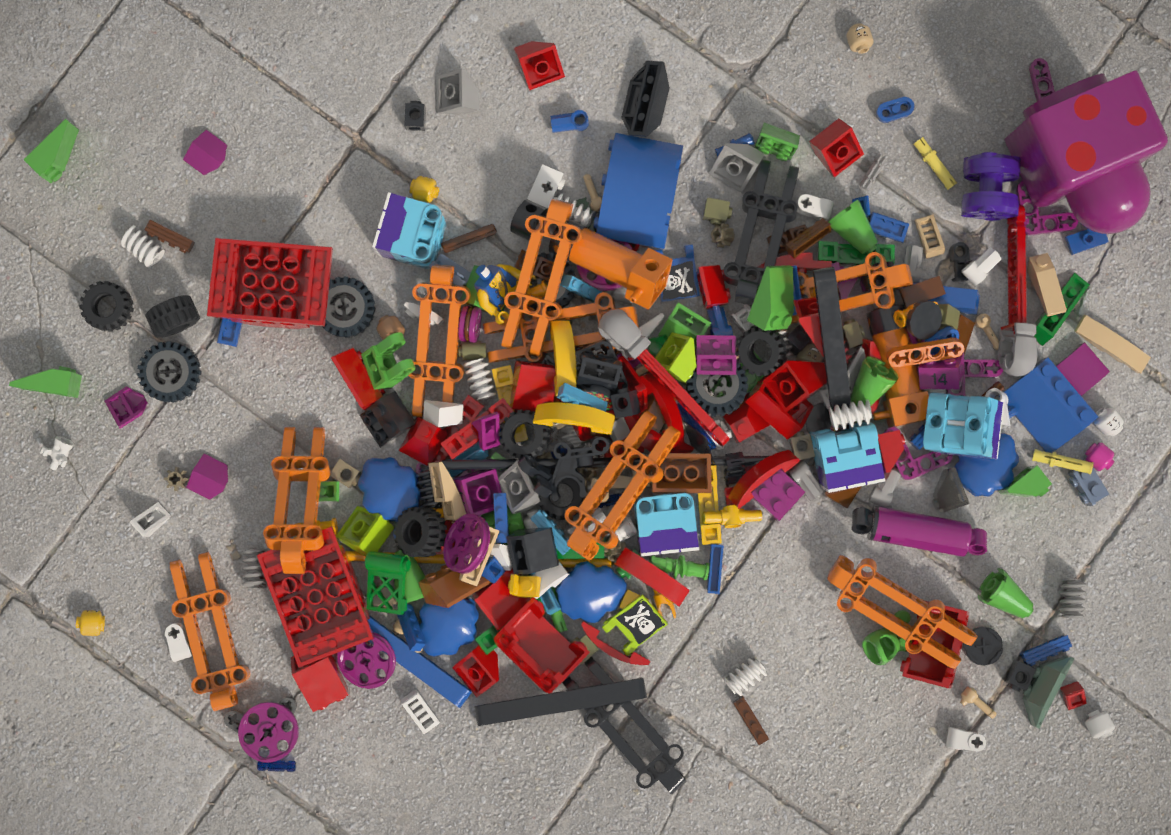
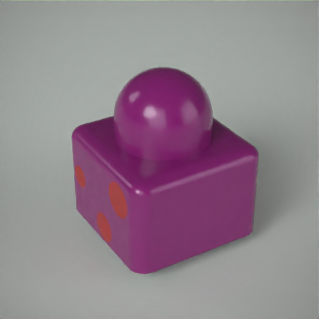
[1004,70,1168,234]

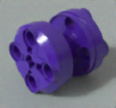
[961,152,1021,221]

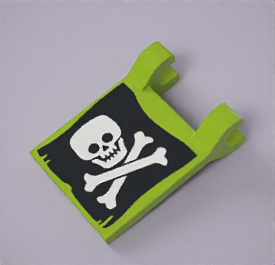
[602,594,668,656]

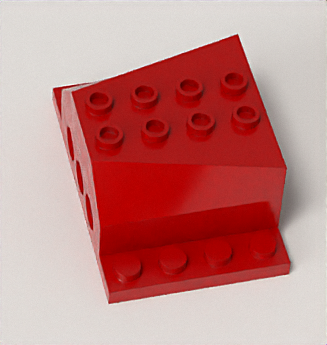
[207,238,333,329]
[257,526,374,668]

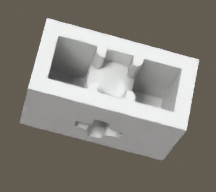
[527,164,566,209]

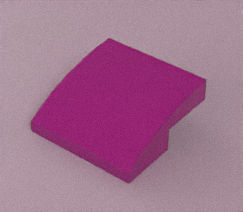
[696,335,736,375]
[1056,342,1110,396]

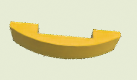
[550,321,576,397]
[492,365,528,443]
[533,403,615,435]
[697,465,722,545]

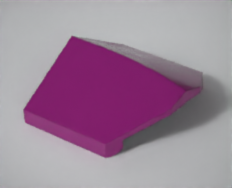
[183,130,228,176]
[104,386,148,429]
[186,453,228,500]

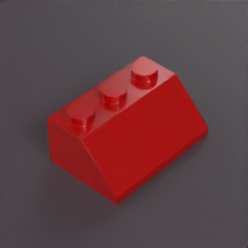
[331,348,386,410]
[745,373,814,440]

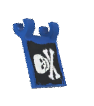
[655,244,700,302]

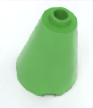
[829,199,878,254]
[850,356,899,407]
[394,550,425,606]
[977,568,1034,618]

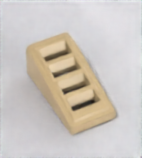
[914,215,945,259]

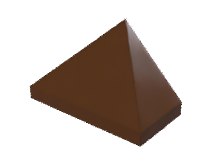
[822,486,862,509]

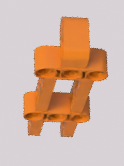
[501,199,583,357]
[791,252,913,324]
[408,264,471,417]
[483,292,639,363]
[565,411,680,560]
[263,427,330,574]
[170,552,250,711]
[827,555,978,669]

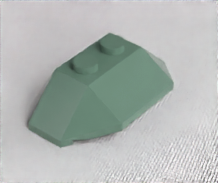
[1022,656,1074,729]

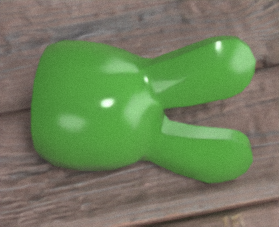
[862,610,912,665]

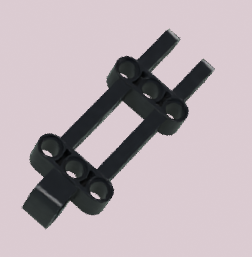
[724,159,799,306]
[562,656,687,795]

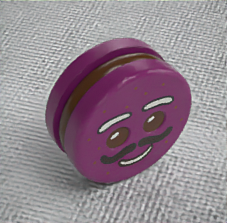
[458,305,482,343]

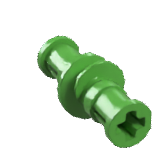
[649,555,709,580]

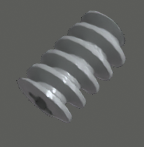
[242,549,268,588]
[1058,578,1087,619]

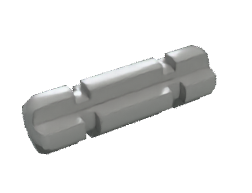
[860,154,887,190]

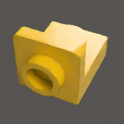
[508,574,541,597]

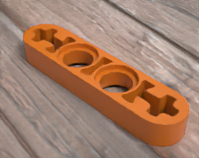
[886,338,964,367]

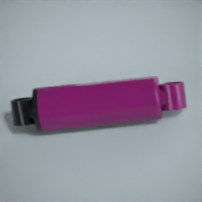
[851,506,987,557]

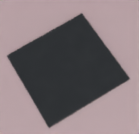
[682,420,715,464]

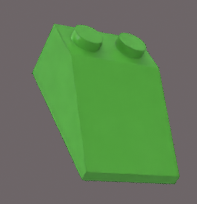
[23,119,79,183]
[747,265,794,331]
[9,366,82,398]

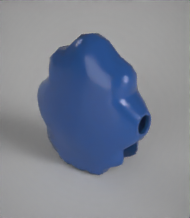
[954,433,1019,497]
[358,457,422,522]
[556,561,627,623]
[419,597,479,657]

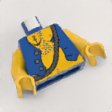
[474,264,536,324]

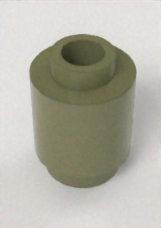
[459,341,486,361]

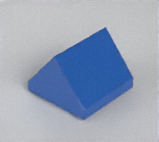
[852,195,871,217]

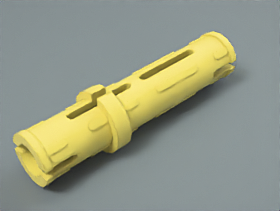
[913,137,957,190]
[1032,449,1094,475]

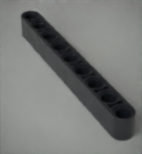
[813,267,851,426]
[474,678,647,726]

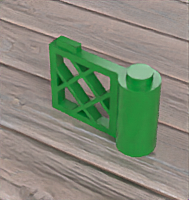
[365,551,411,615]

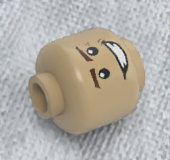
[846,23,874,54]

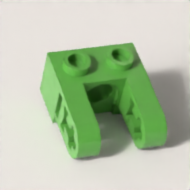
[361,332,416,389]

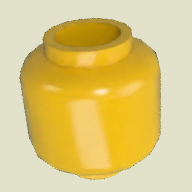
[410,176,439,203]
[76,610,105,636]

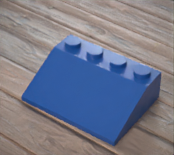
[999,357,1098,453]

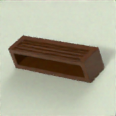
[786,218,832,259]
[144,220,195,253]
[732,696,769,745]

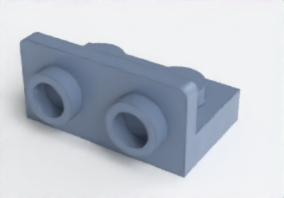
[429,254,471,286]
[1068,468,1109,506]

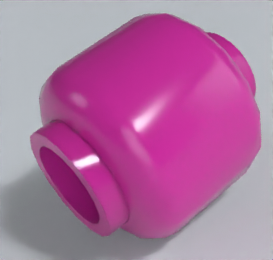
[1085,442,1115,471]

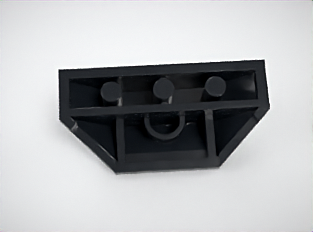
[621,60,670,137]

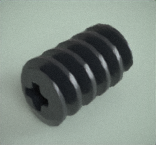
[416,467,442,508]

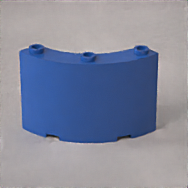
[593,133,683,249]

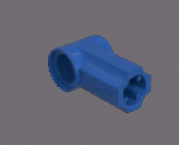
[550,110,589,133]
[707,306,733,336]

